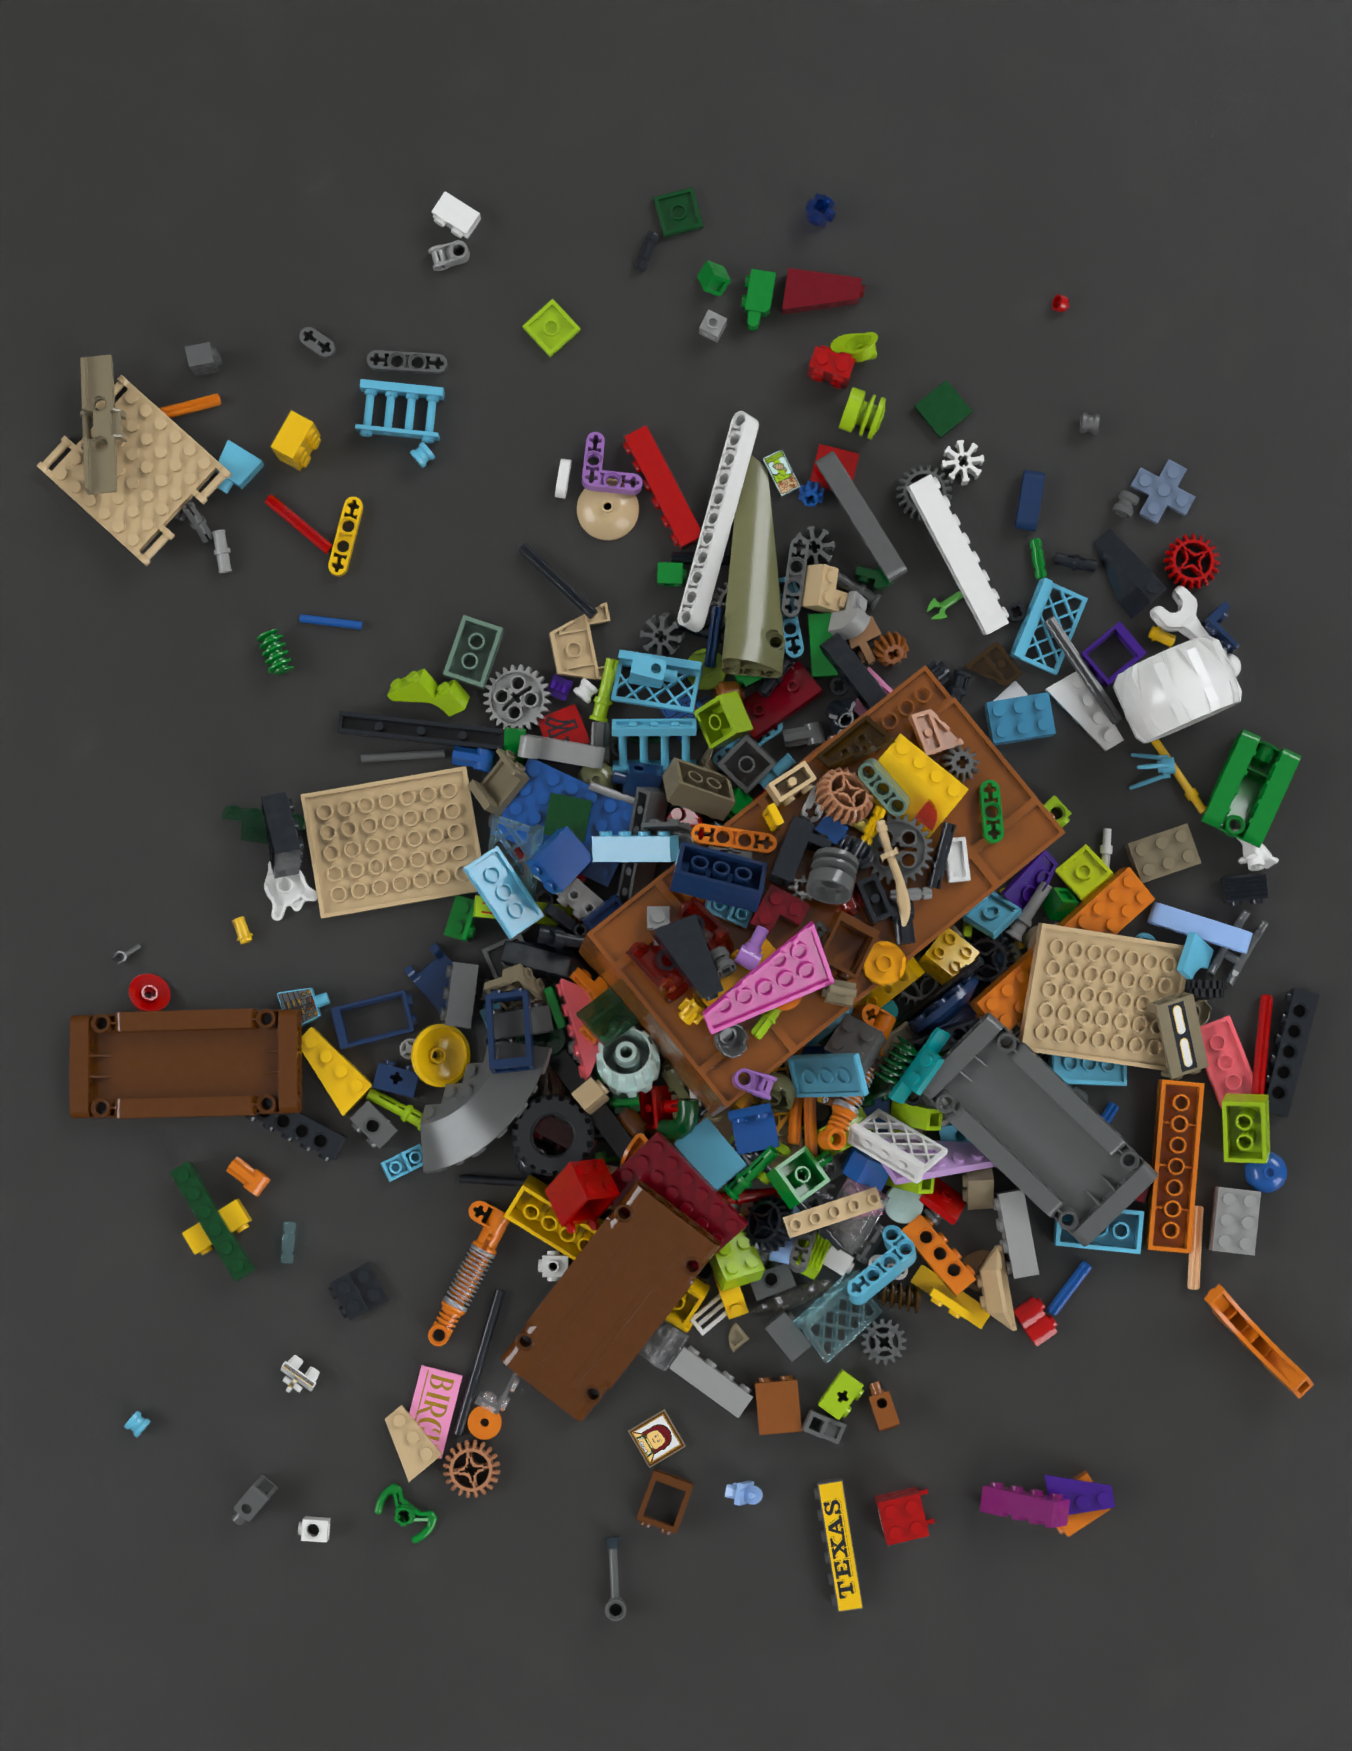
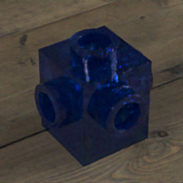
[805,193,836,227]

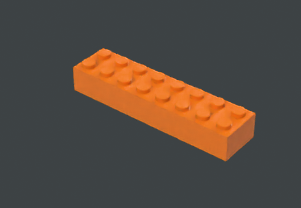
[1144,1079,1205,1254]

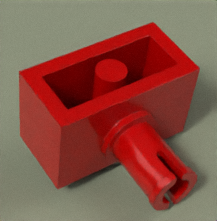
[638,1085,682,1130]

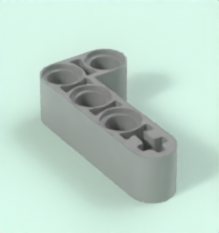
[518,735,605,769]

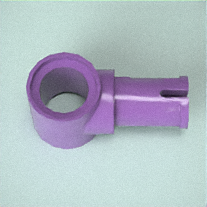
[734,926,769,971]

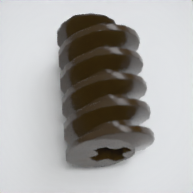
[876,1281,922,1314]

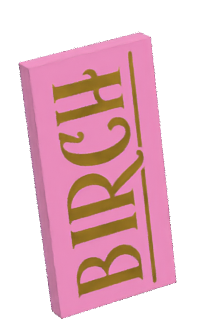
[409,1365,463,1459]

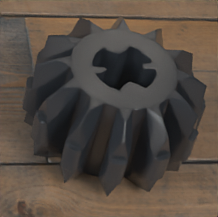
[837,835,875,870]

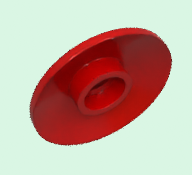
[128,974,171,1011]

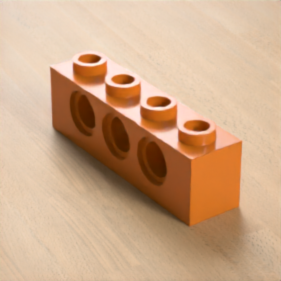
[902,1214,976,1297]

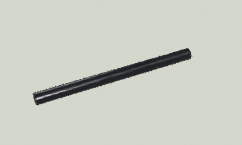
[453,1289,505,1436]

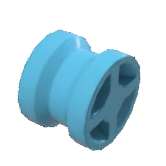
[410,442,436,468]
[124,1411,151,1438]

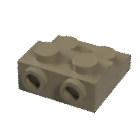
[484,964,545,1011]

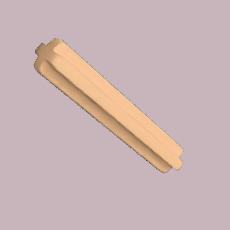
[1187,1205,1204,1290]

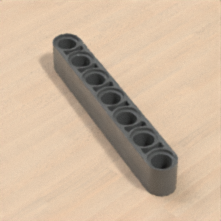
[815,451,908,582]

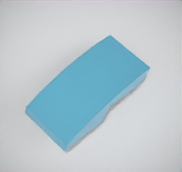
[702,900,753,928]
[380,1144,423,1182]

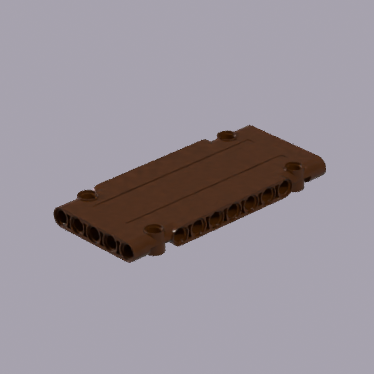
[70,1009,302,1119]
[501,1180,721,1422]

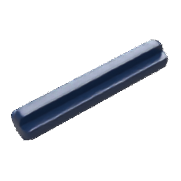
[704,606,724,668]

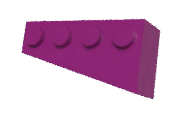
[980,1481,1070,1528]

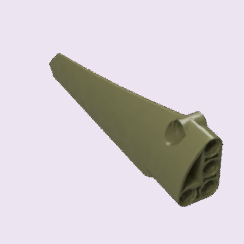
[721,455,785,678]

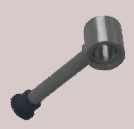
[604,1536,626,1621]

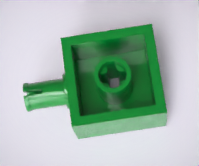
[765,1146,833,1210]

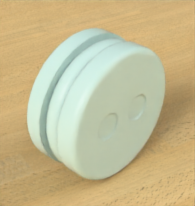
[884,1187,924,1224]

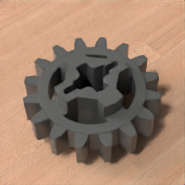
[860,1318,907,1365]

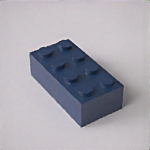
[670,841,768,912]

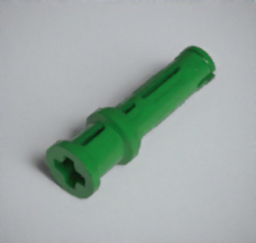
[723,1145,779,1200]

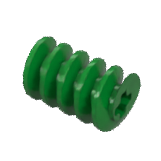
[257,629,295,675]

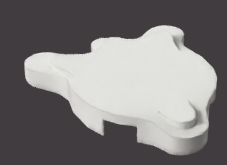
[264,862,318,921]

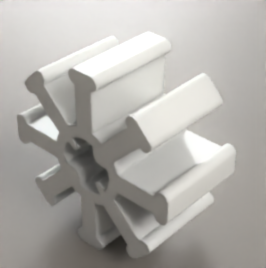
[941,440,984,486]

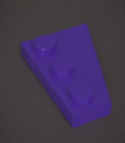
[1000,849,1058,911]
[1044,1474,1115,1515]

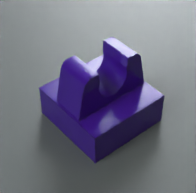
[547,674,573,702]

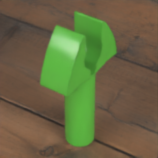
[926,591,963,620]

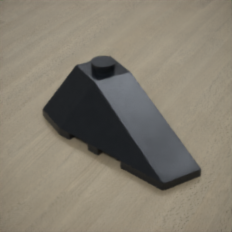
[500,941,589,984]

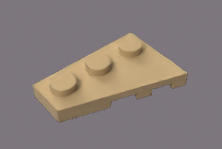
[385,1405,442,1482]

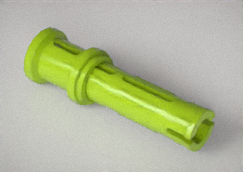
[589,657,619,722]
[366,1088,423,1131]

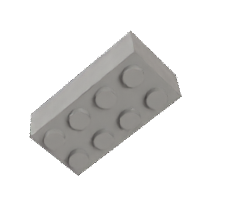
[993,1188,1039,1279]

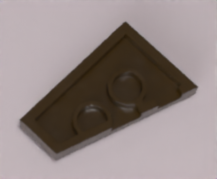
[816,715,895,770]

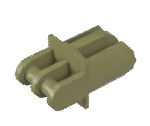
[661,1060,689,1099]

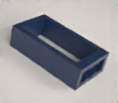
[485,988,535,1074]
[331,990,419,1050]

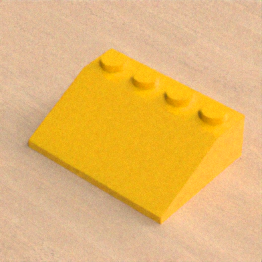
[867,733,969,839]

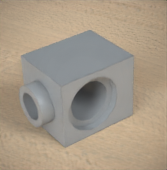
[699,309,727,343]

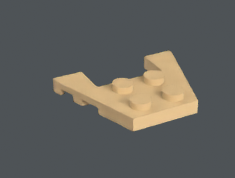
[549,602,623,683]

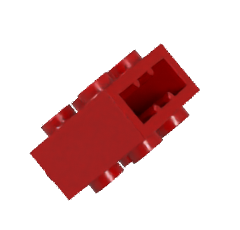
[807,345,855,389]

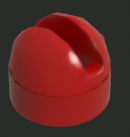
[1052,294,1070,312]

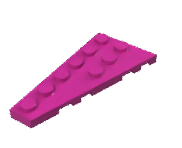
[702,921,835,1035]

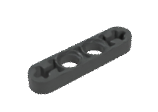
[367,350,448,375]
[781,536,809,618]
[789,1196,824,1273]

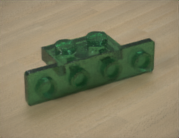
[222,805,306,844]

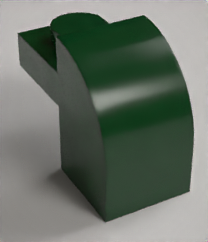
[854,566,896,591]

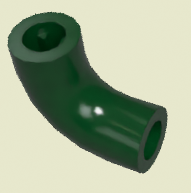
[657,1098,699,1141]

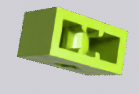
[817,1369,864,1420]

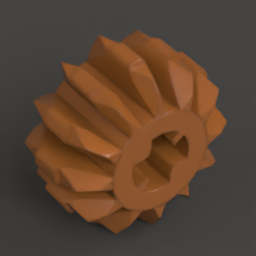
[872,631,909,667]

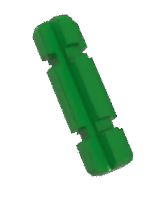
[1030,538,1047,580]

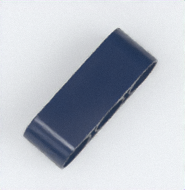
[1015,469,1045,531]

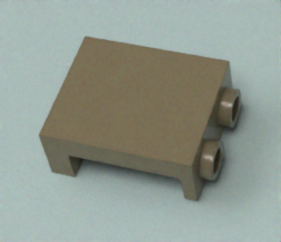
[467,748,530,816]

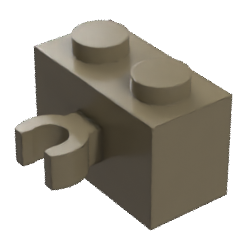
[962,1167,994,1210]

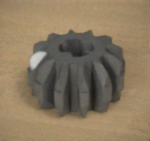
[942,745,980,783]

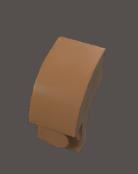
[848,615,881,666]

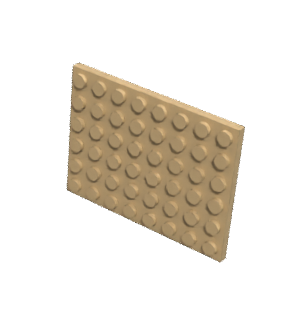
[301,766,482,919]
[1019,922,1186,1071]

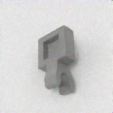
[647,906,670,945]

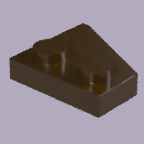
[965,641,1023,687]

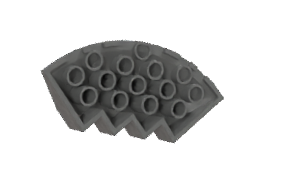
[420,1042,552,1174]

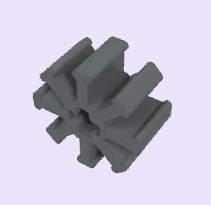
[793,526,835,568]
[640,612,685,656]

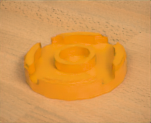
[862,941,906,985]

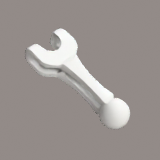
[1150,586,1241,677]

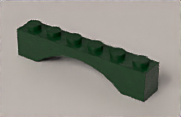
[169,1161,257,1281]

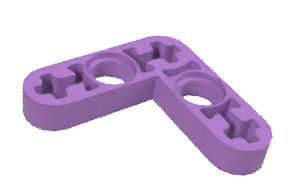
[582,432,643,495]

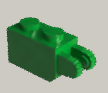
[741,269,776,331]

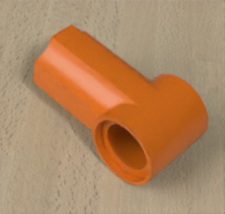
[226,1156,271,1197]

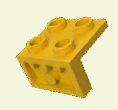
[918,928,979,985]

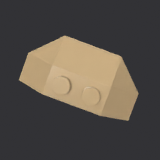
[976,1244,1017,1331]

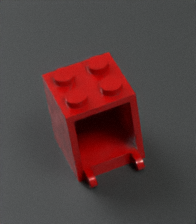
[544,1158,620,1234]
[875,1487,935,1546]

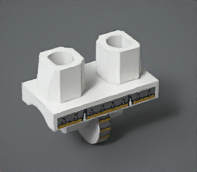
[280,1355,320,1393]

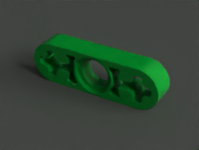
[978,780,1004,844]

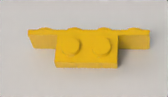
[910,1265,990,1329]

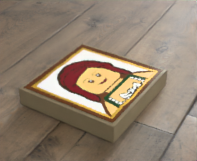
[628,1409,686,1468]

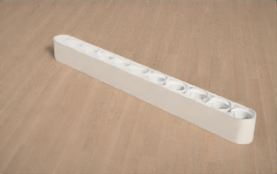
[677,411,759,632]

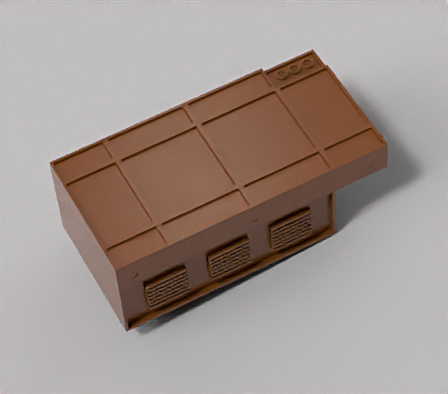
[578,665,1066,1117]

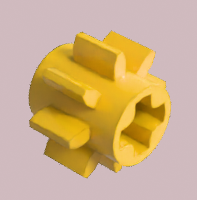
[678,997,706,1025]

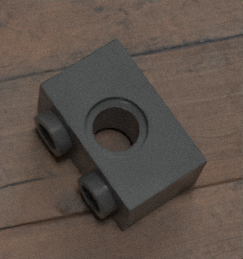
[185,342,222,377]
[350,1100,399,1149]
[750,1261,796,1301]

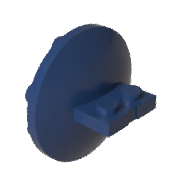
[908,976,979,1038]

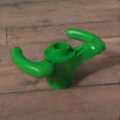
[374,1484,437,1543]

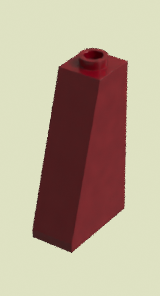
[782,268,865,314]

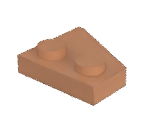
[909,709,964,756]

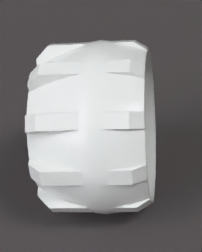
[1113,635,1242,743]

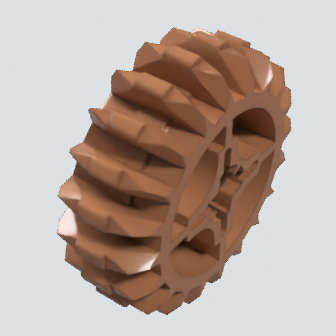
[815,767,874,826]
[443,1439,500,1498]

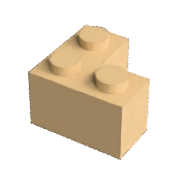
[801,564,848,613]

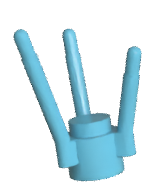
[1129,753,1175,790]

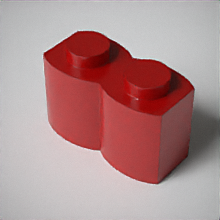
[1013,1296,1058,1347]

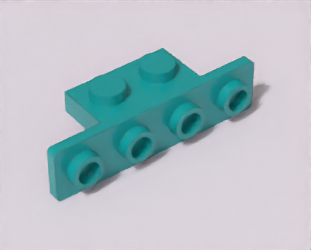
[889,1027,951,1104]

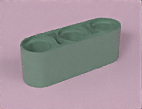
[858,758,910,816]

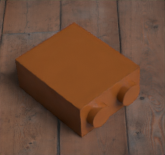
[755,1375,802,1435]

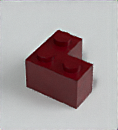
[748,884,810,936]

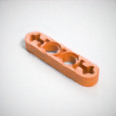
[690,824,777,854]

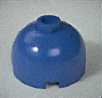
[1244,1152,1288,1193]

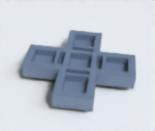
[1130,459,1195,525]

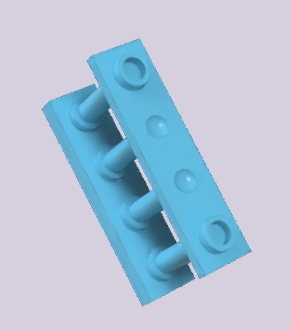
[355,379,445,443]
[612,718,696,773]

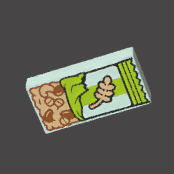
[763,450,800,497]

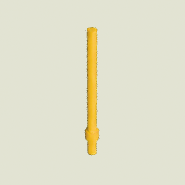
[1151,739,1206,814]

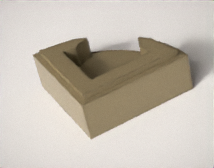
[728,1322,750,1352]

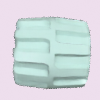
[596,1025,660,1098]

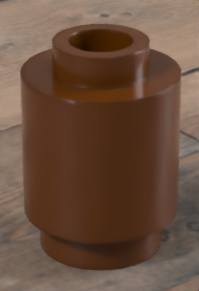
[616,1106,647,1138]

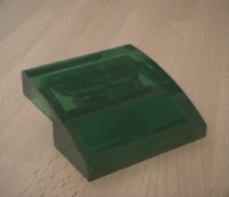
[576,988,638,1048]

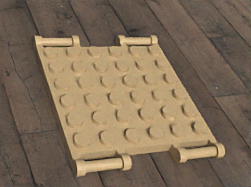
[36,375,232,566]

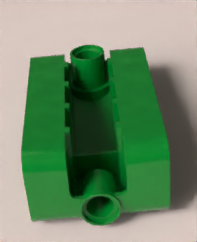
[1201,729,1301,848]

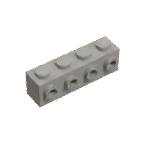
[555,878,604,921]

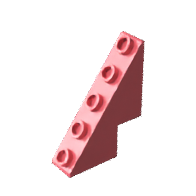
[555,979,608,1080]

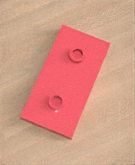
[1200,1015,1253,1109]

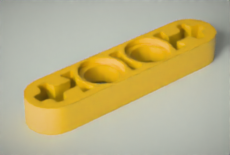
[328,497,364,577]

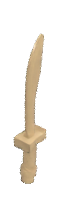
[876,820,911,927]

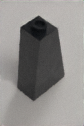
[650,914,724,1001]

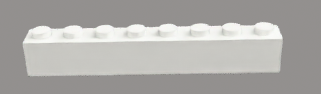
[906,474,1009,635]

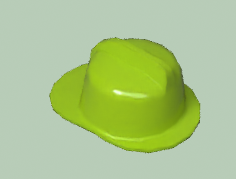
[830,332,878,362]

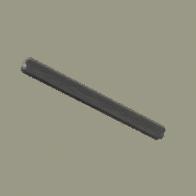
[1044,617,1122,725]

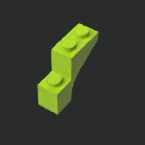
[387,669,470,717]

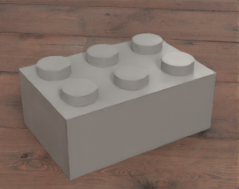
[1208,1186,1261,1256]

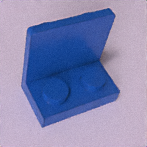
[727,1103,779,1155]

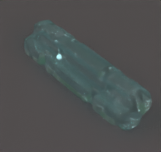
[281,1222,296,1264]

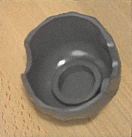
[714,1024,748,1058]

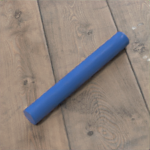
[299,614,363,630]

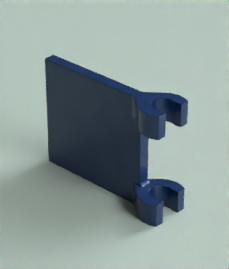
[404,943,451,1013]

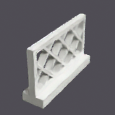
[847,1108,948,1184]

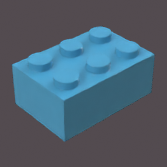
[984,692,1056,746]

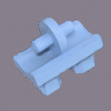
[725,1480,763,1506]

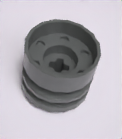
[806,847,859,904]

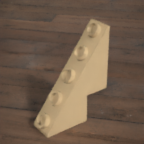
[783,1187,883,1238]

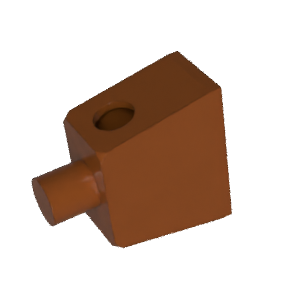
[869,1381,900,1432]

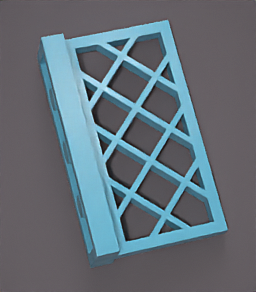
[1009,578,1088,675]
[611,650,704,714]

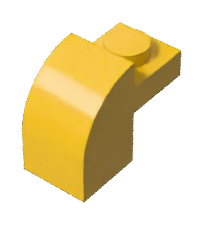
[713,1272,749,1320]

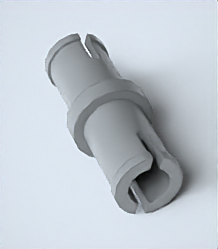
[212,530,232,573]

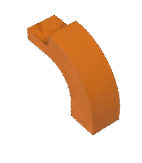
[570,967,614,1045]

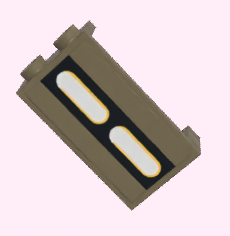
[1146,992,1209,1080]

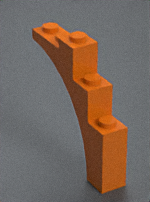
[1204,1284,1314,1399]

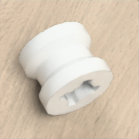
[573,678,599,704]

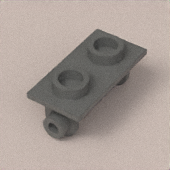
[848,1219,885,1265]

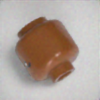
[713,681,745,700]

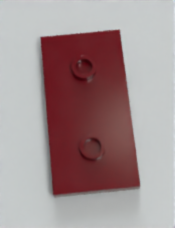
[742,661,823,741]

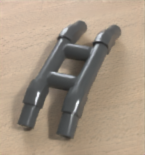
[1207,909,1269,988]

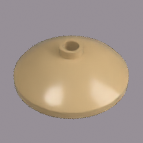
[577,478,639,541]

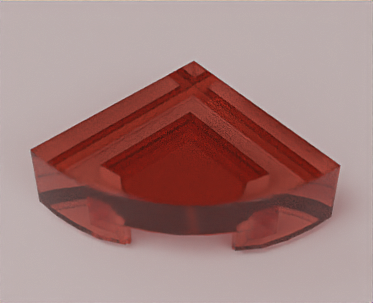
[915,799,938,831]

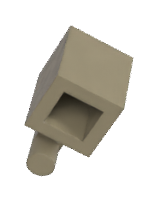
[821,979,857,1008]

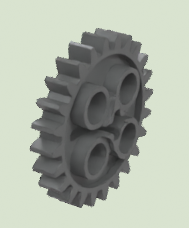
[867,814,934,885]

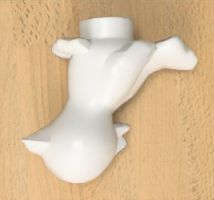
[1231,823,1279,871]

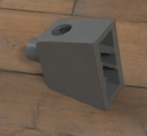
[232,1474,278,1526]

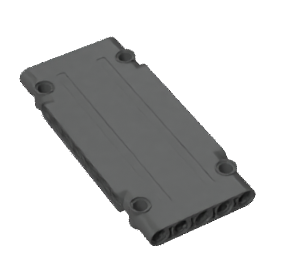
[922,1012,1158,1247]

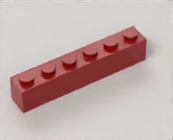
[623,425,701,550]

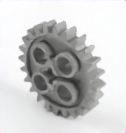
[483,664,551,730]

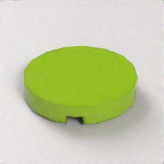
[687,648,726,691]

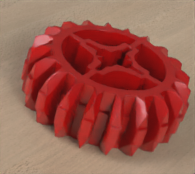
[1163,534,1220,590]

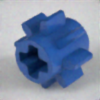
[798,480,825,507]

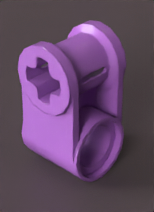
[732,1068,777,1100]

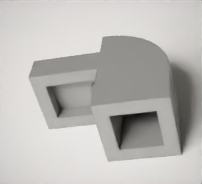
[828,590,871,640]

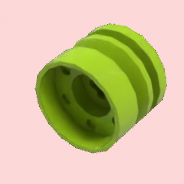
[839,387,886,440]

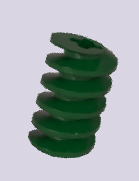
[873,1036,918,1084]

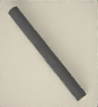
[361,749,445,763]

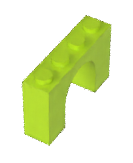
[885,1100,943,1194]

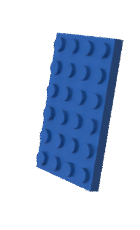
[494,758,633,887]

